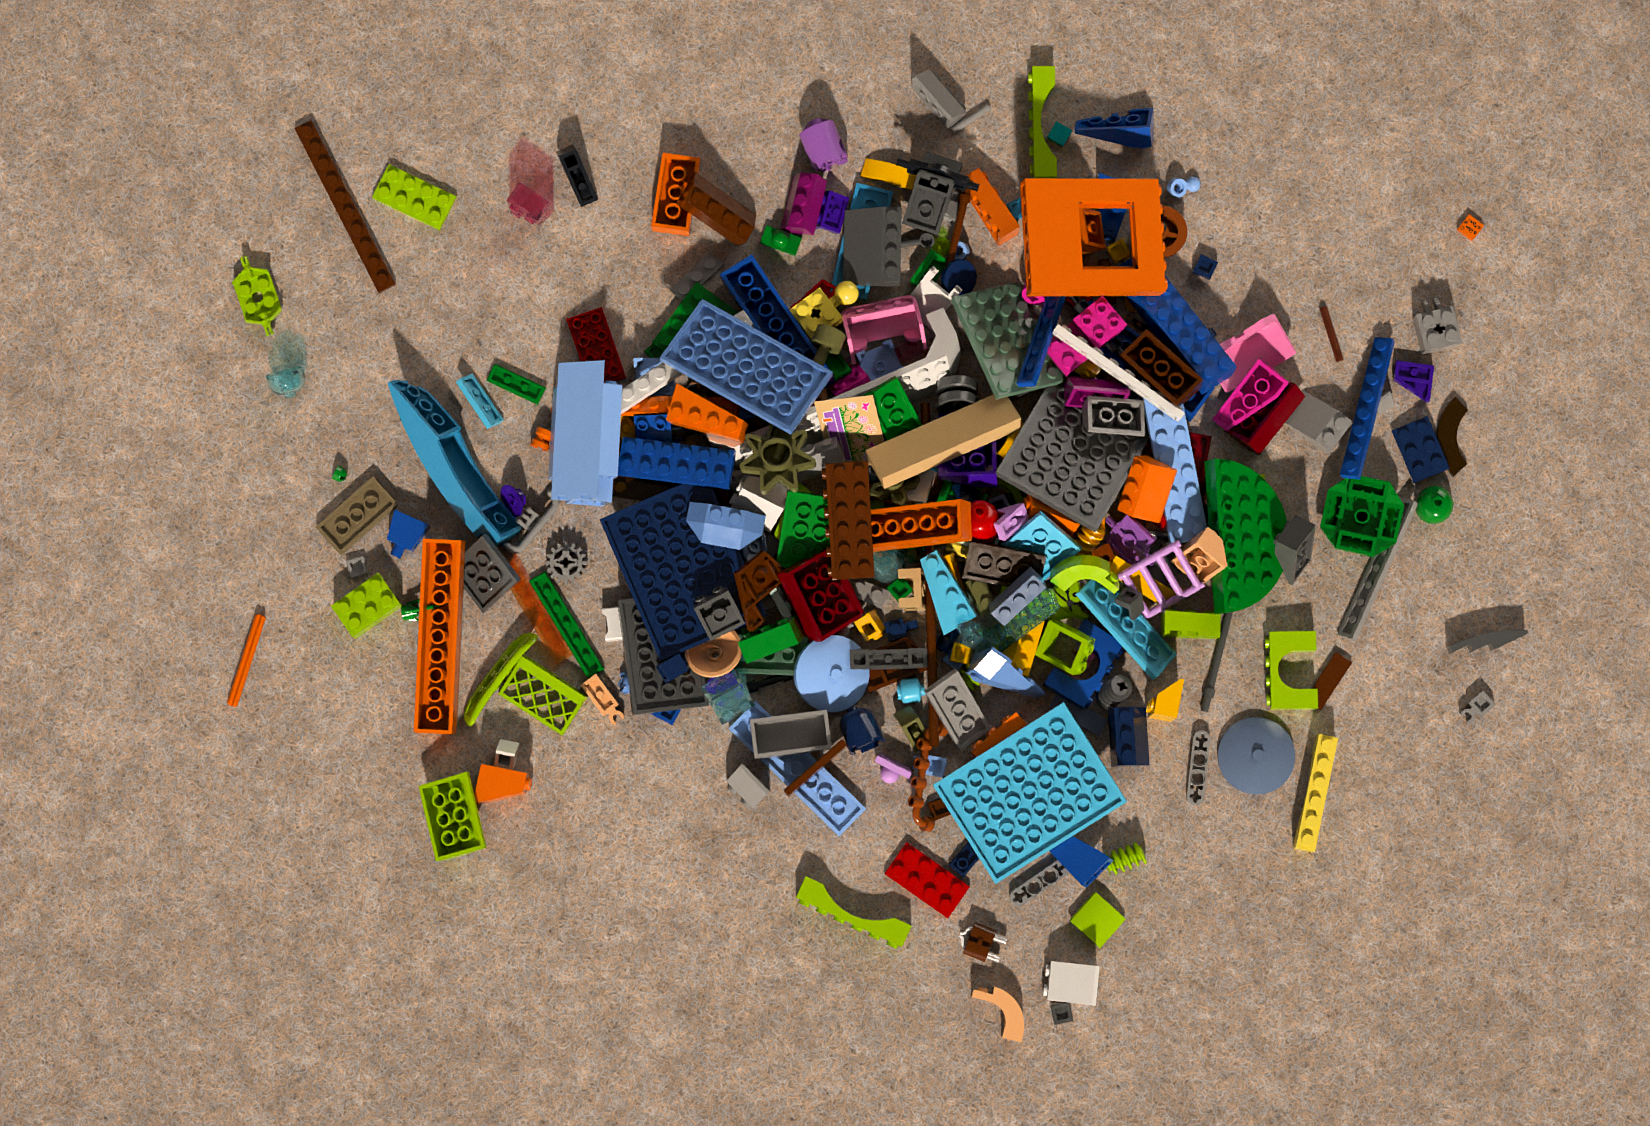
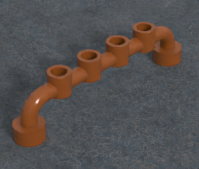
[908,720,948,832]

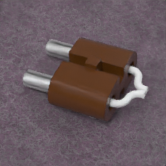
[959,922,1007,963]

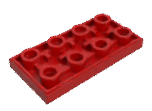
[566,307,626,383]

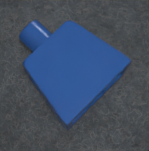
[387,510,430,559]

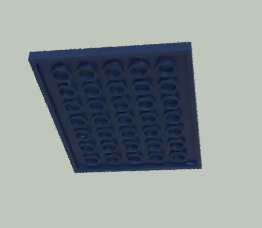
[600,484,767,662]

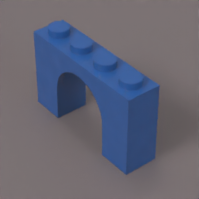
[1042,619,1124,710]

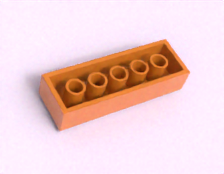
[871,499,972,552]

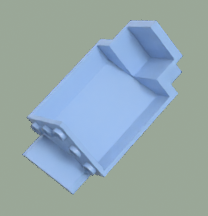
[548,360,622,506]

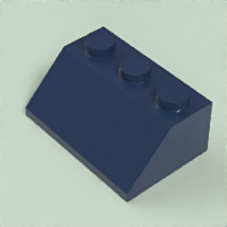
[1108,707,1150,767]

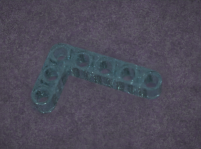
[957,588,1060,652]

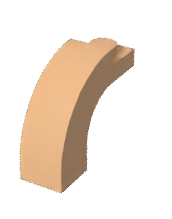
[971,987,1024,1042]

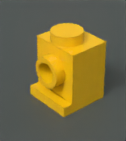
[854,608,886,642]

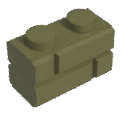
[963,579,994,617]

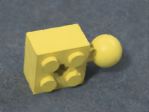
[789,281,859,341]

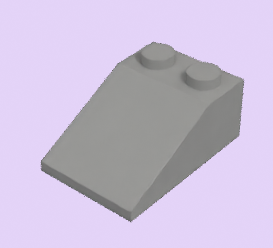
[1285,391,1353,455]

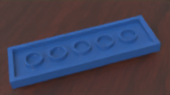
[618,437,736,490]

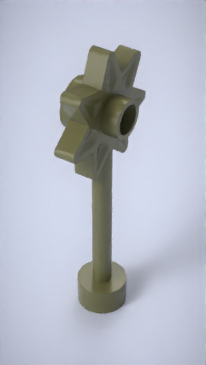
[740,324,846,495]

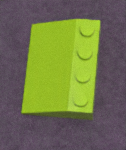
[418,772,487,862]

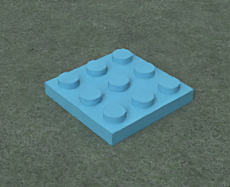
[1000,511,1081,581]

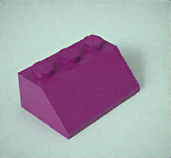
[780,172,827,235]
[1064,376,1130,408]

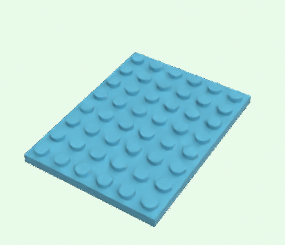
[933,702,1127,884]

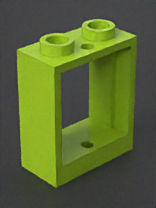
[1035,619,1096,675]

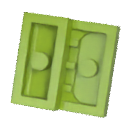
[1069,891,1126,948]

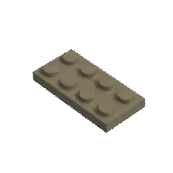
[315,476,399,556]

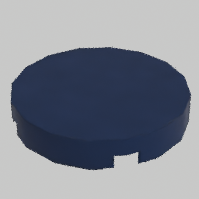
[941,259,977,295]

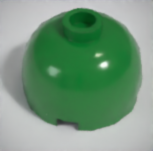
[1415,486,1454,524]

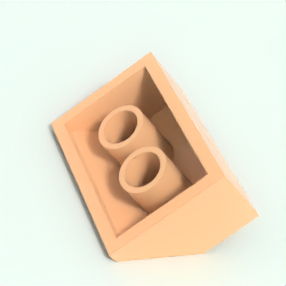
[1170,527,1227,583]

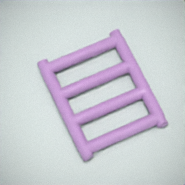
[1117,540,1205,619]

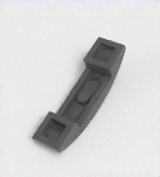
[850,648,928,670]

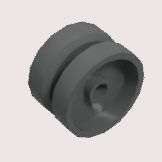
[936,375,978,413]

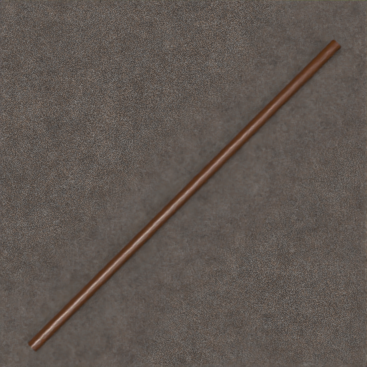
[920,403,939,747]

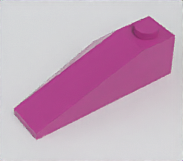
[1212,358,1289,431]

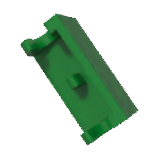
[910,249,947,287]

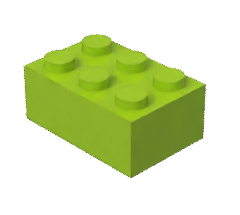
[331,573,402,639]

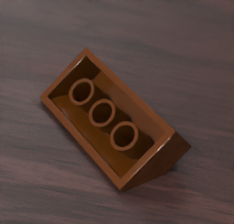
[676,172,756,246]
[1120,329,1203,406]

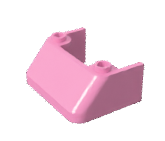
[841,295,927,365]

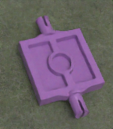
[1105,515,1157,566]

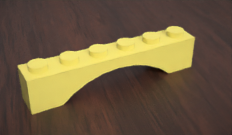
[1293,734,1338,853]

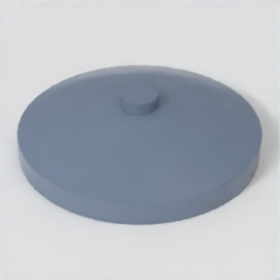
[1217,717,1295,795]

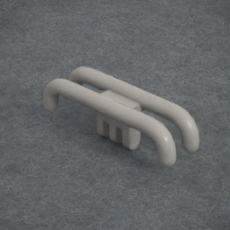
[503,489,560,554]

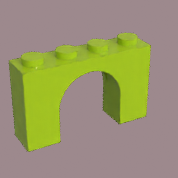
[1265,631,1318,710]

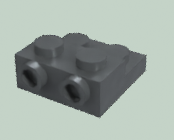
[692,586,745,641]

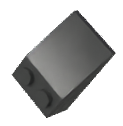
[1274,515,1316,585]

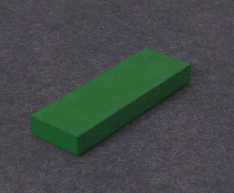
[486,364,546,405]

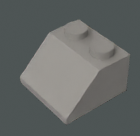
[726,764,770,809]

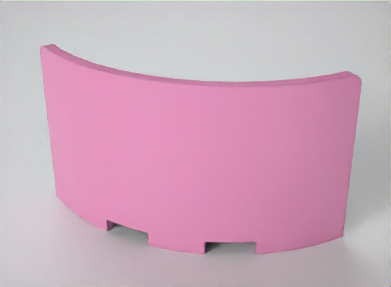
[1220,314,1296,393]

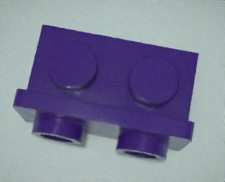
[816,190,849,234]

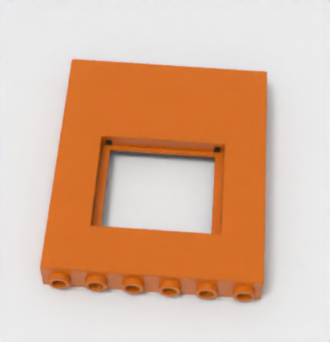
[1020,178,1168,296]

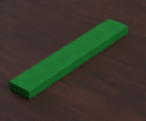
[529,571,604,679]

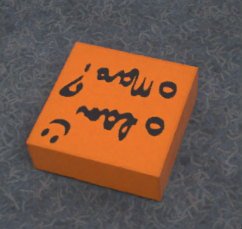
[1457,214,1484,241]

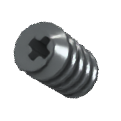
[1096,675,1132,710]

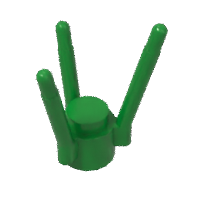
[401,599,442,622]

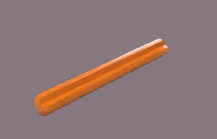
[227,614,266,707]

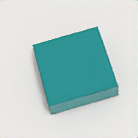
[1047,121,1073,148]

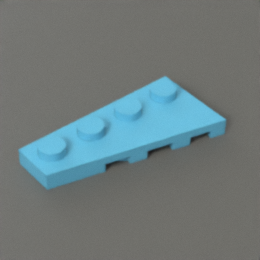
[920,549,978,635]

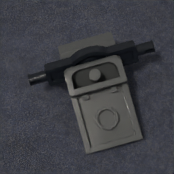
[896,151,980,235]

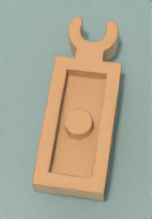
[580,674,624,725]

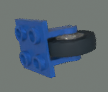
[634,414,696,443]

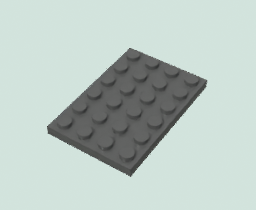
[617,598,709,715]

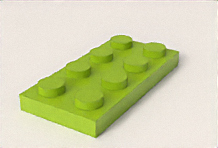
[372,164,457,231]

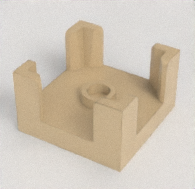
[898,568,926,611]

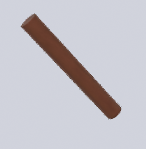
[1319,306,1344,362]

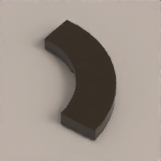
[1437,397,1468,477]

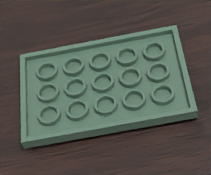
[951,282,1063,400]

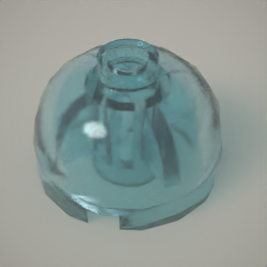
[265,366,305,399]
[873,549,905,584]

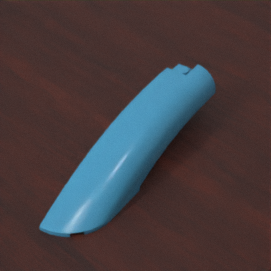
[388,380,523,546]

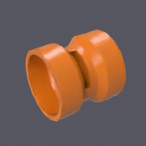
[530,427,551,452]

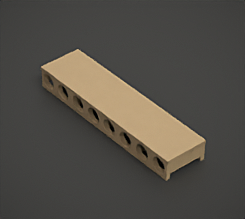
[865,395,1021,489]

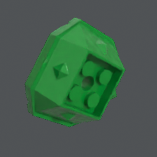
[1320,476,1404,557]

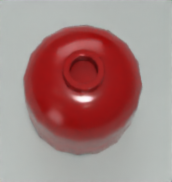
[967,500,999,544]

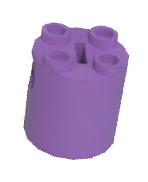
[799,118,848,173]

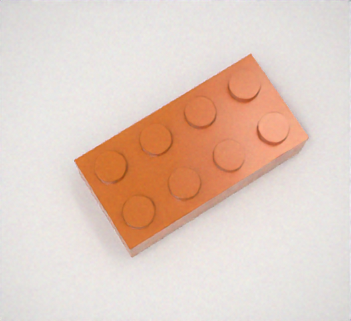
[651,152,701,237]

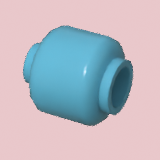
[897,678,925,704]

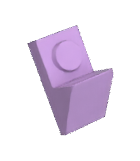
[994,503,1030,541]

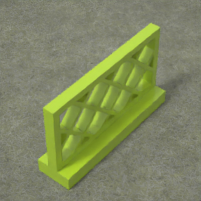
[498,655,589,736]

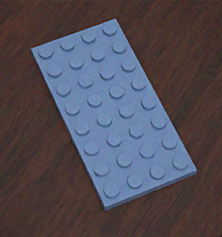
[660,299,833,435]

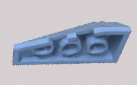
[966,647,1045,698]

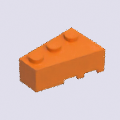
[971,712,1027,758]

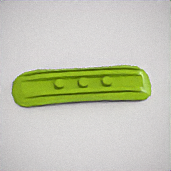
[463,632,538,726]

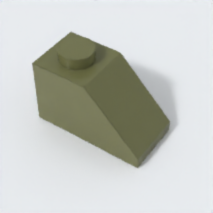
[893,704,925,752]

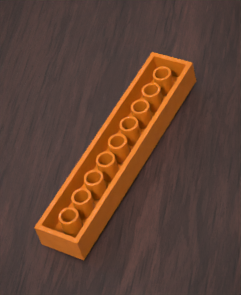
[414,539,465,734]

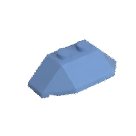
[686,502,766,550]

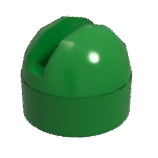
[332,465,348,482]

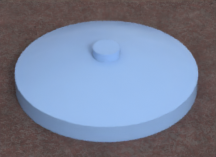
[794,635,870,712]

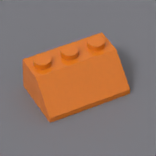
[1117,455,1177,523]

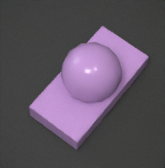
[874,753,913,784]

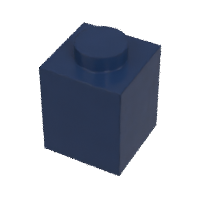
[656,654,689,684]

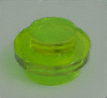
[932,237,950,256]

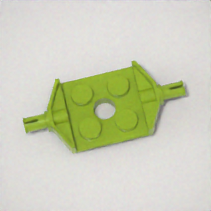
[232,256,282,336]

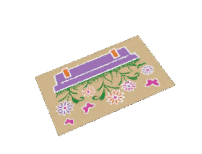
[814,395,884,466]

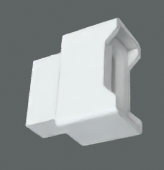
[601,606,622,642]

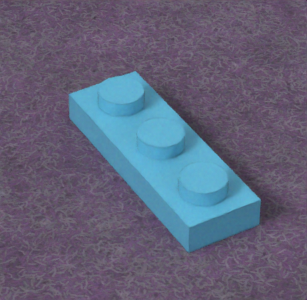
[456,374,504,429]

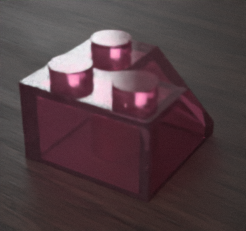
[506,182,554,225]

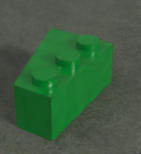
[738,614,806,663]

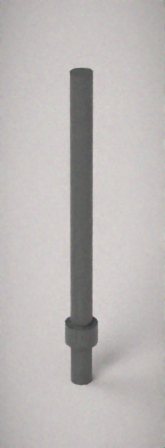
[1200,612,1233,713]

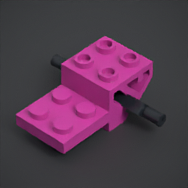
[1047,295,1127,377]

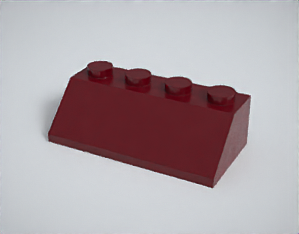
[1224,380,1306,455]

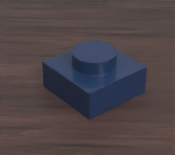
[1193,254,1218,280]

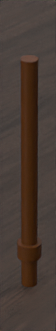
[941,180,973,289]

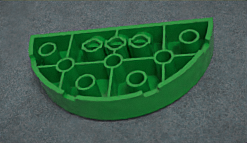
[1204,459,1287,615]

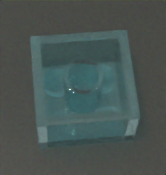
[700,669,756,725]

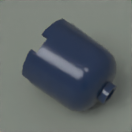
[840,706,886,755]

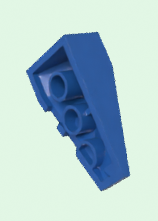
[1075,108,1154,149]

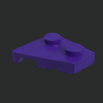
[1393,360,1434,403]

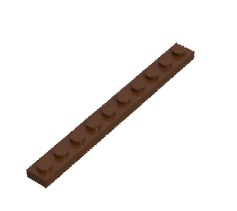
[294,120,396,293]

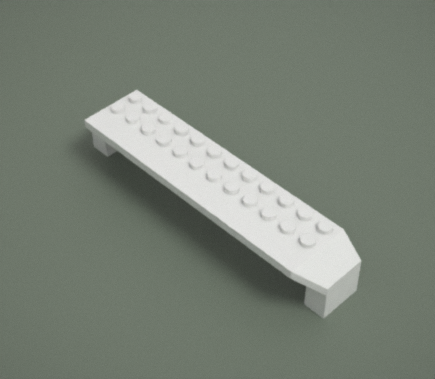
[705,308,961,471]

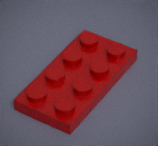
[884,842,970,919]

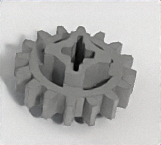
[545,542,587,585]

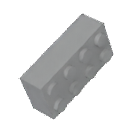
[750,710,832,759]

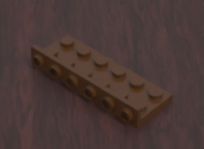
[821,461,875,581]

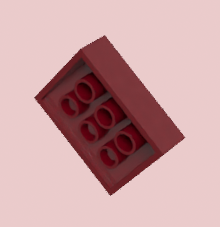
[777,549,865,642]

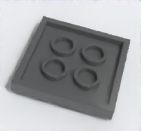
[463,534,521,613]

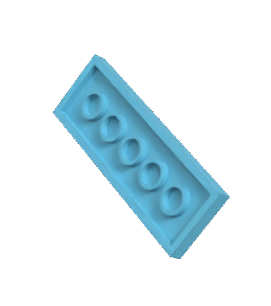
[1076,579,1177,680]

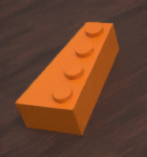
[966,168,1020,246]
[666,383,749,443]

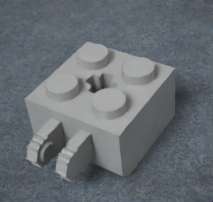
[1413,296,1462,355]

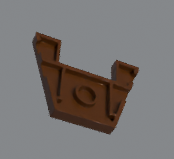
[734,551,784,631]

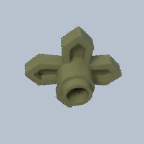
[869,475,920,507]

